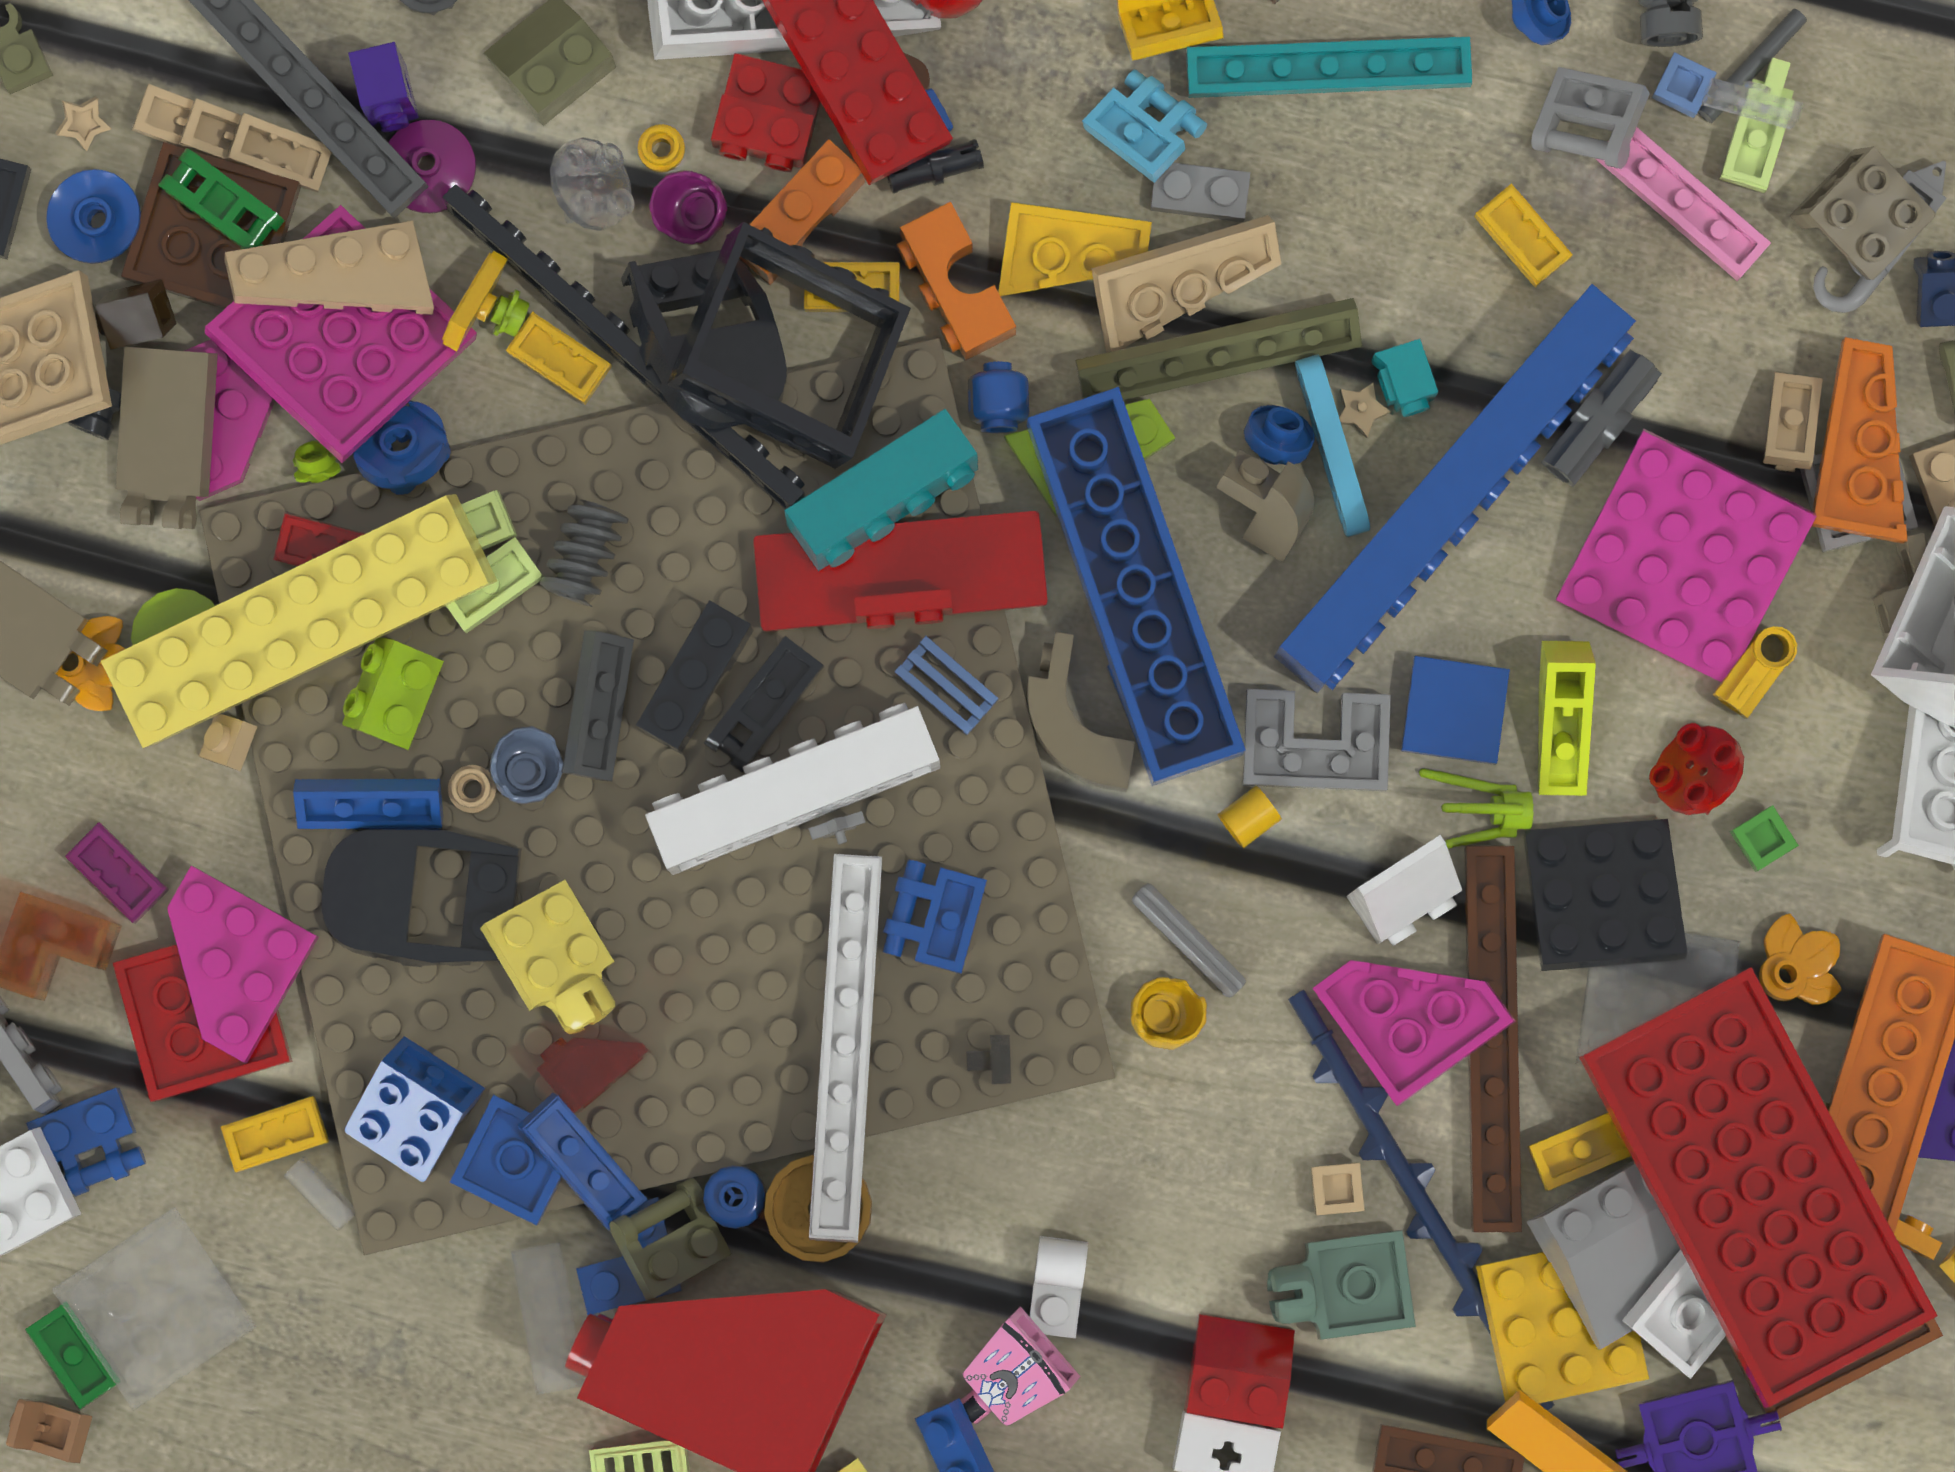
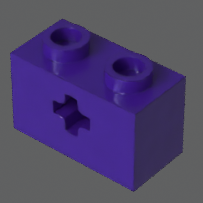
[348,42,419,132]

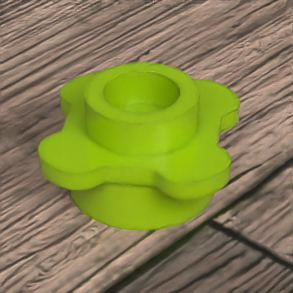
[490,289,530,337]
[293,440,341,483]

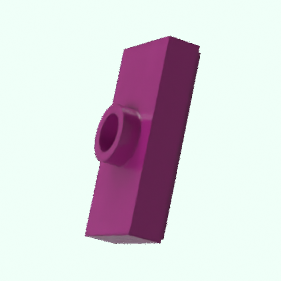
[65,822,169,924]

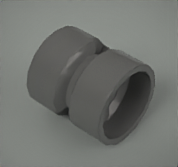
[1638,0,1703,47]

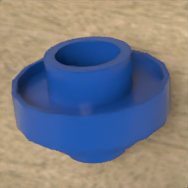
[1512,0,1571,46]
[1244,405,1315,465]

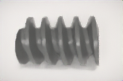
[540,500,629,607]

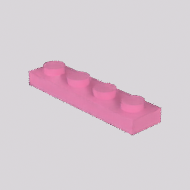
[1595,127,1771,281]

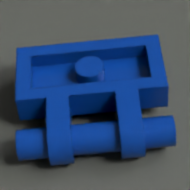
[882,859,987,974]
[26,1088,146,1197]

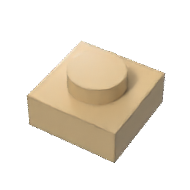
[199,714,257,771]
[1310,1163,1365,1215]

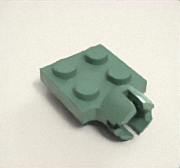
[1267,1230,1416,1340]

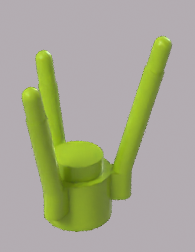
[1419,768,1533,849]

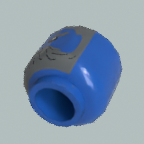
[968,361,1029,433]

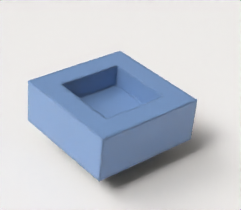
[1652,52,1717,118]

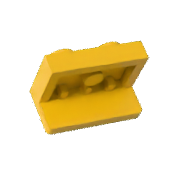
[1116,0,1224,61]

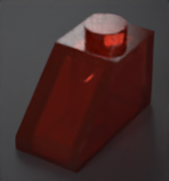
[537,1037,652,1114]

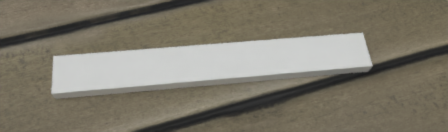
[809,854,882,1243]

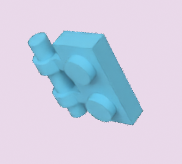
[1082,69,1207,183]

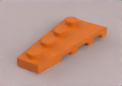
[1812,337,1907,544]

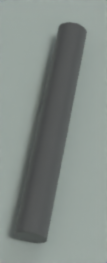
[1698,9,1807,123]

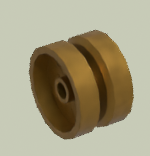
[764,1155,872,1262]

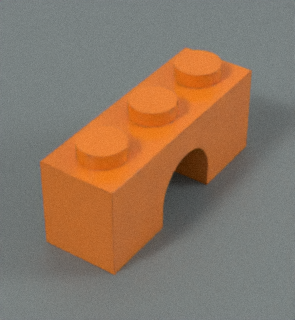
[740,139,865,285]
[896,201,1016,361]

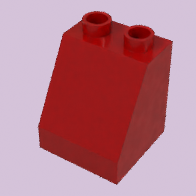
[565,1289,887,1472]

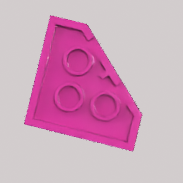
[185,339,275,501]
[167,866,319,1063]
[1312,960,1515,1106]

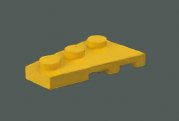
[998,202,1152,296]

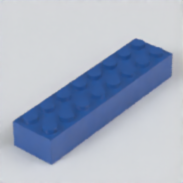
[1027,387,1246,786]

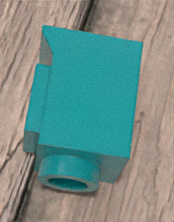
[1371,339,1438,417]

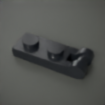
[704,636,824,773]

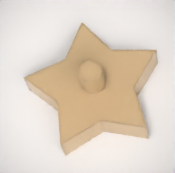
[55,96,111,152]
[1339,382,1391,438]

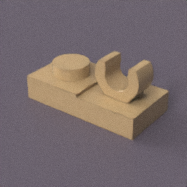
[1763,372,1823,472]

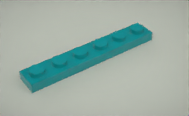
[1186,37,1472,98]

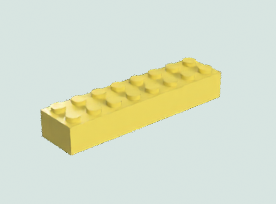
[101,494,497,748]

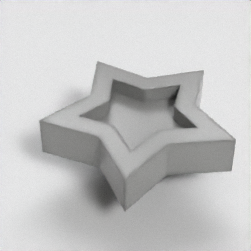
[808,811,866,845]

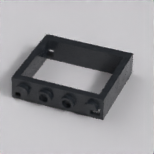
[667,222,911,469]

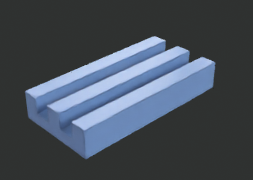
[895,636,998,735]

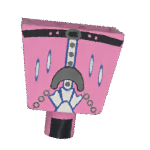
[961,1306,1081,1426]

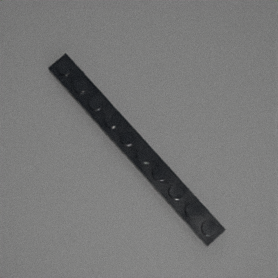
[442,184,805,510]

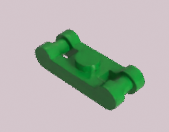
[158,148,285,249]

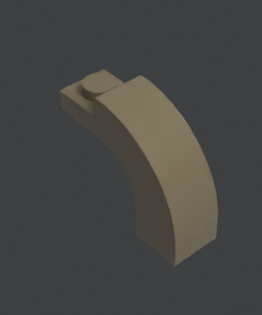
[1027,632,1135,792]

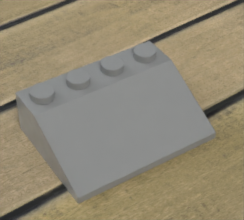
[1526,1160,1680,1350]

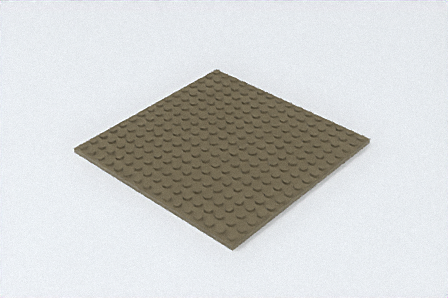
[199,338,1115,1255]

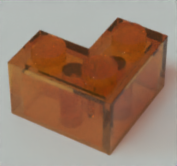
[0,892,122,1001]

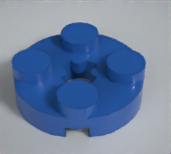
[353,401,451,495]

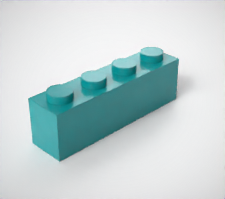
[784,409,978,571]

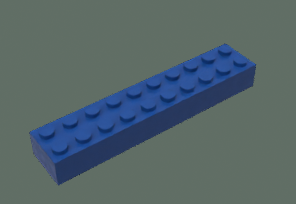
[1274,284,1636,693]

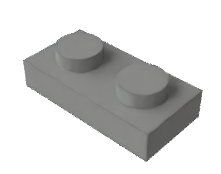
[1150,163,1251,222]

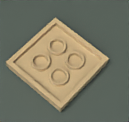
[0,270,112,445]

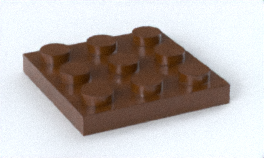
[121,142,301,309]

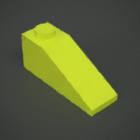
[1538,641,1596,796]

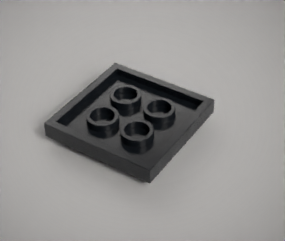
[1523,819,1688,971]

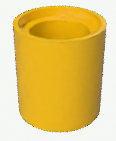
[1217,785,1282,848]

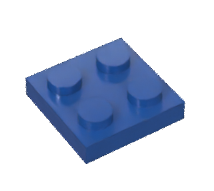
[450,1095,562,1225]

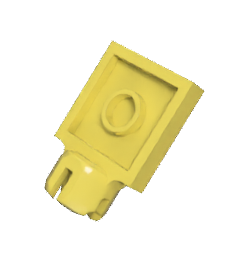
[480,880,615,1034]

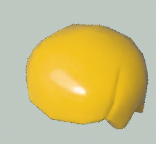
[1131,977,1207,1050]

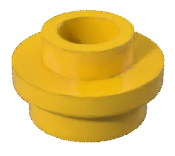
[637,124,685,172]

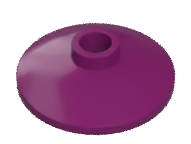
[388,120,476,214]

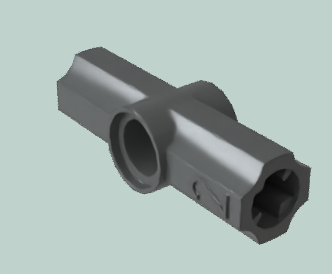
[1541,349,1662,487]

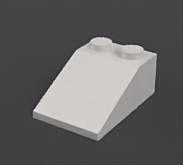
[1346,835,1462,946]

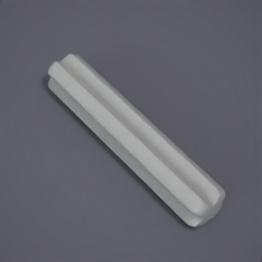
[1132,883,1246,998]

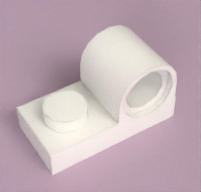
[1029,1236,1088,1339]

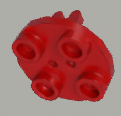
[1649,723,1744,815]

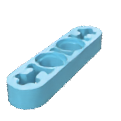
[1295,354,1370,537]

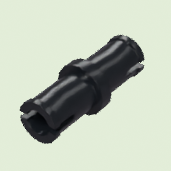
[887,139,984,194]

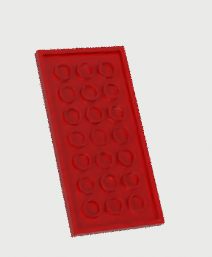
[1579,967,1938,1408]

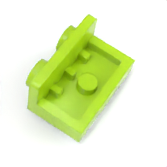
[342,637,444,750]

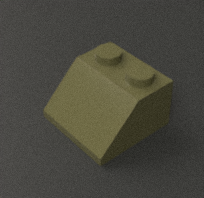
[484,0,616,126]

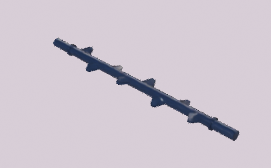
[1288,990,1555,1410]

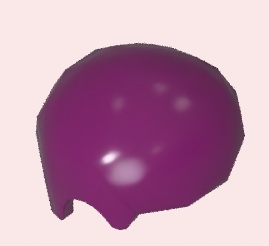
[649,170,727,245]

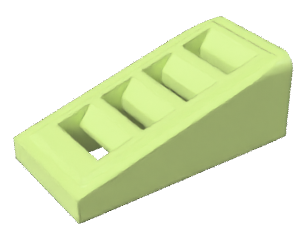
[589,1439,690,1472]

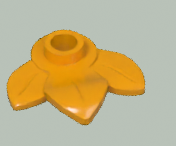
[56,616,125,711]
[1759,914,1841,1005]

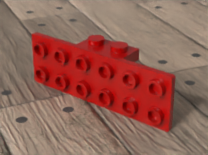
[753,511,1048,632]

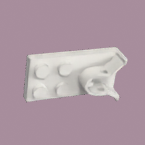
[1877,705,1955,870]

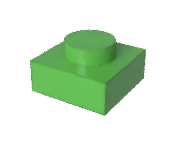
[1730,805,1799,872]

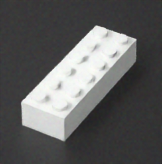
[645,703,940,875]

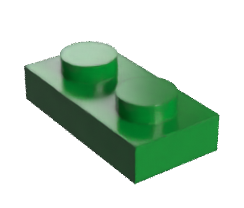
[25,1302,121,1411]

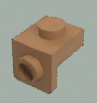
[6,1399,93,1463]

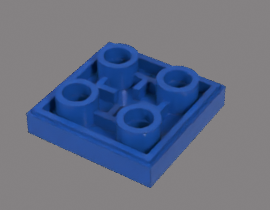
[1401,656,1510,765]

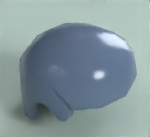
[490,726,563,804]

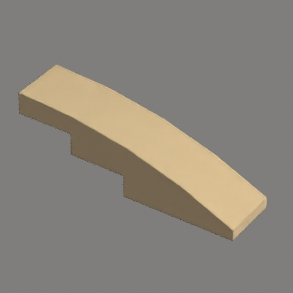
[132,84,332,192]

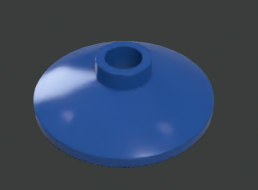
[46,169,141,264]

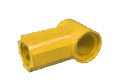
[1712,626,1797,719]

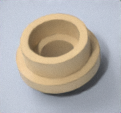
[448,765,497,813]

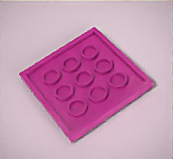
[205,205,477,463]
[1556,428,1817,682]

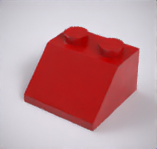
[1184,1314,1295,1429]

